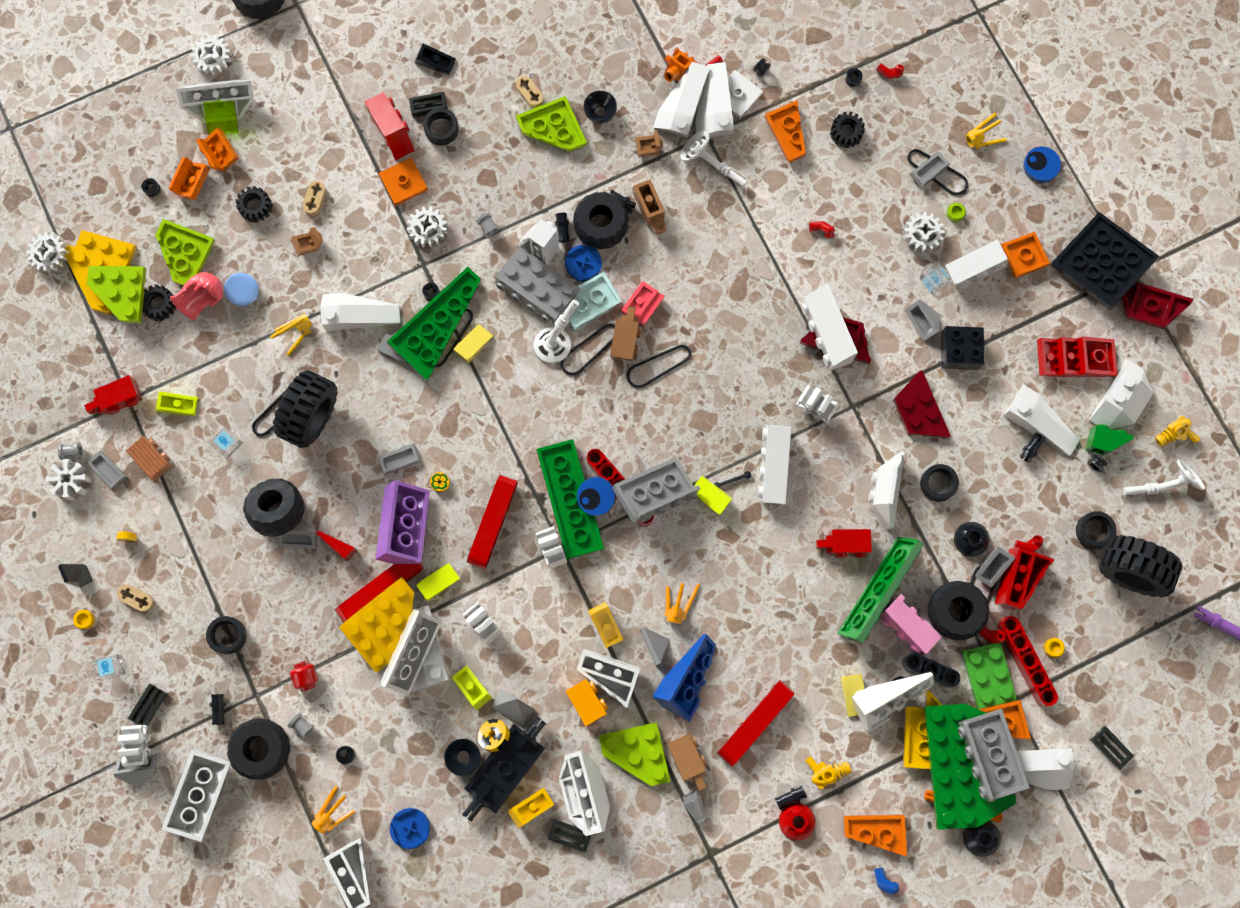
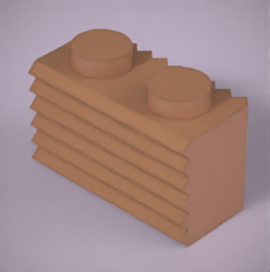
[126,436,173,482]

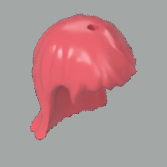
[170,272,223,321]

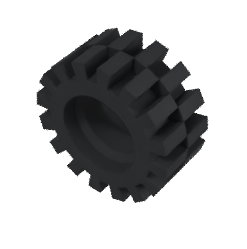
[830,112,865,148]
[236,186,272,223]
[142,284,176,321]

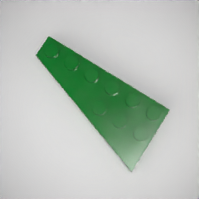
[387,267,481,382]

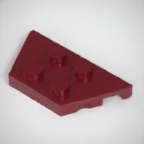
[1122,282,1194,330]
[800,317,871,365]
[893,370,951,439]

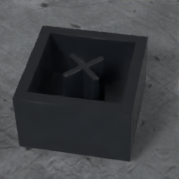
[941,326,984,370]

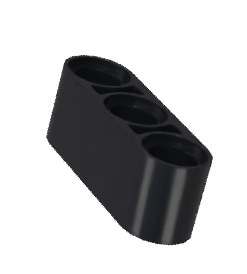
[902,653,961,688]

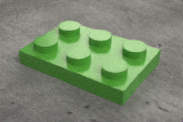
[961,643,1017,709]

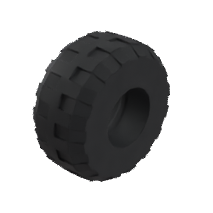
[232,0,285,19]
[573,192,629,249]
[243,478,305,537]
[928,581,989,640]
[227,718,291,780]

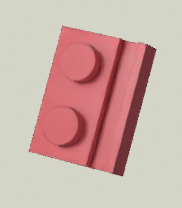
[621,281,665,327]

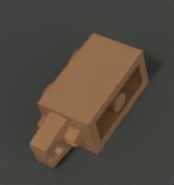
[633,179,667,235]
[610,306,642,361]
[667,734,707,791]

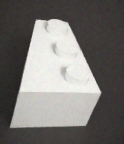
[945,239,1009,288]

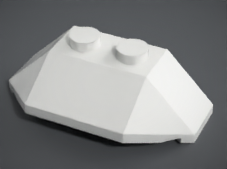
[177,80,254,123]
[1088,359,1153,429]
[868,452,905,531]
[559,751,610,836]

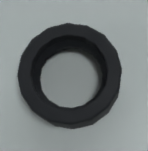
[423,108,459,146]
[920,464,959,502]
[1076,511,1117,549]
[206,616,247,654]

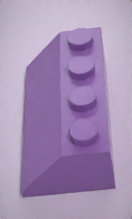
[376,480,430,564]

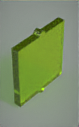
[203,99,239,134]

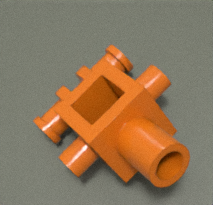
[664,48,701,82]

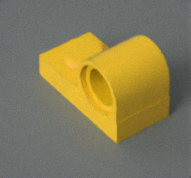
[588,602,624,648]
[507,788,554,829]

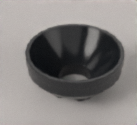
[584,90,617,124]
[954,522,990,557]
[444,739,481,776]
[963,821,1001,857]

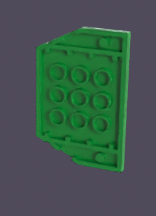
[924,704,1016,830]

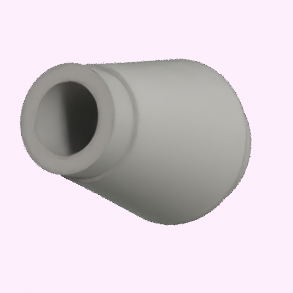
[683,791,707,823]

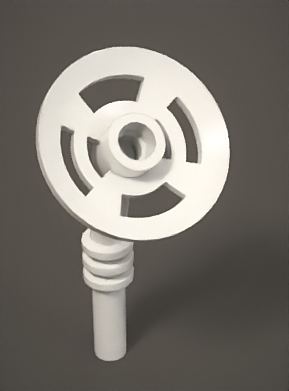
[680,131,748,187]
[534,300,579,363]
[1123,459,1205,495]

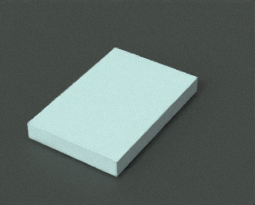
[563,272,623,331]

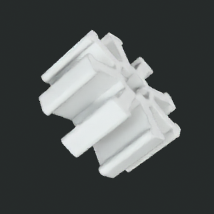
[796,386,839,423]
[46,459,92,501]
[536,526,567,569]
[462,602,503,645]
[118,725,151,766]

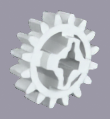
[190,35,232,75]
[407,207,448,247]
[903,212,945,253]
[26,231,69,273]

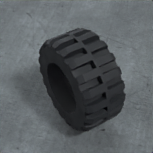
[273,371,338,448]
[1098,535,1183,598]

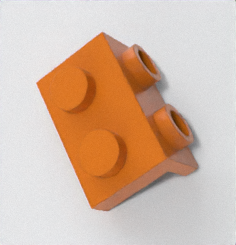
[196,128,239,172]
[168,157,210,200]

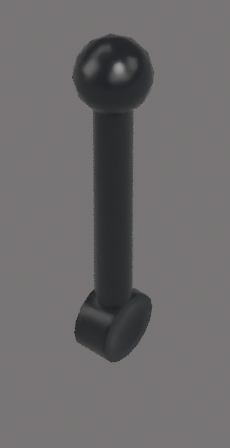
[714,471,751,488]

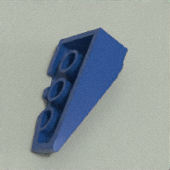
[653,634,716,722]

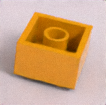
[565,679,608,727]

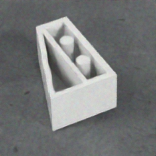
[516,219,559,265]
[577,649,640,708]
[323,838,371,908]

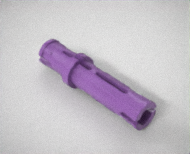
[1194,606,1240,640]

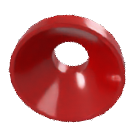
[779,803,816,841]

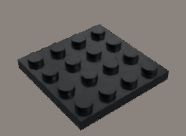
[1050,212,1159,311]

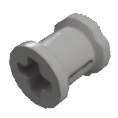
[476,213,500,238]
[58,442,83,460]
[287,713,315,740]

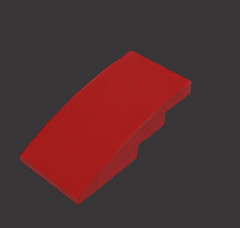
[1037,336,1118,377]

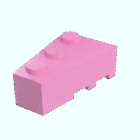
[880,594,941,656]

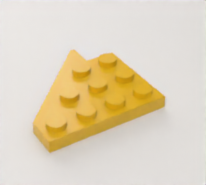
[65,230,136,315]
[339,577,414,673]
[903,691,942,769]

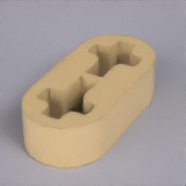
[516,76,543,108]
[303,181,326,216]
[117,585,155,612]

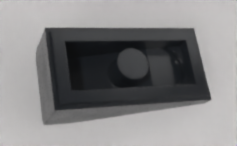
[415,43,456,75]
[58,564,93,588]

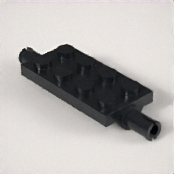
[462,716,547,822]

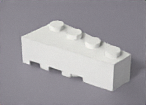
[758,424,791,504]

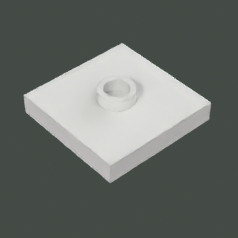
[728,70,763,119]

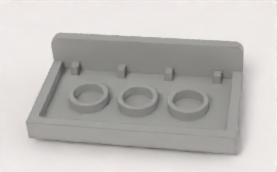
[495,247,580,325]
[612,458,701,524]
[958,709,1030,802]

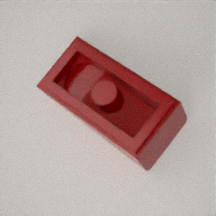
[316,530,357,561]

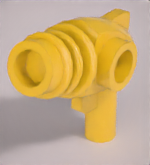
[1155,416,1200,447]
[805,756,852,789]

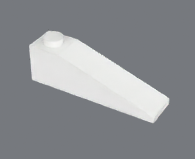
[653,62,710,138]
[695,62,734,139]
[320,293,401,331]
[1004,384,1080,456]
[412,605,451,693]
[852,672,934,733]
[1017,748,1074,790]

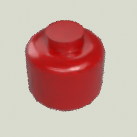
[289,661,319,692]

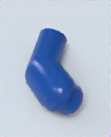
[874,868,900,895]

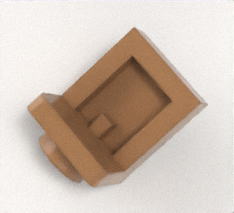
[635,131,663,157]
[291,227,323,256]

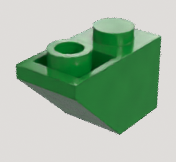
[1085,424,1134,456]

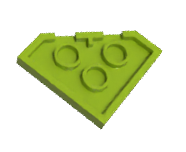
[515,96,587,152]
[155,219,216,286]
[87,266,147,323]
[599,722,670,786]

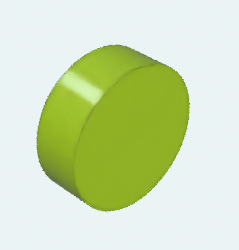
[946,203,966,222]

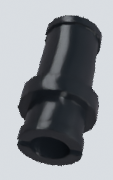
[610,190,636,214]
[555,212,570,243]
[1020,433,1045,463]
[209,694,226,725]
[775,785,807,810]

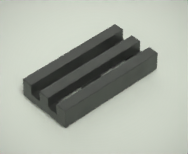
[409,92,448,117]
[127,684,168,727]
[1090,726,1134,770]
[548,819,591,852]

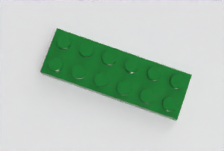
[536,439,604,560]
[837,537,924,643]

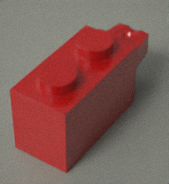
[84,375,143,415]
[816,529,872,559]

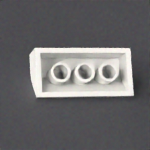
[801,284,858,371]
[380,609,442,695]
[161,749,230,842]

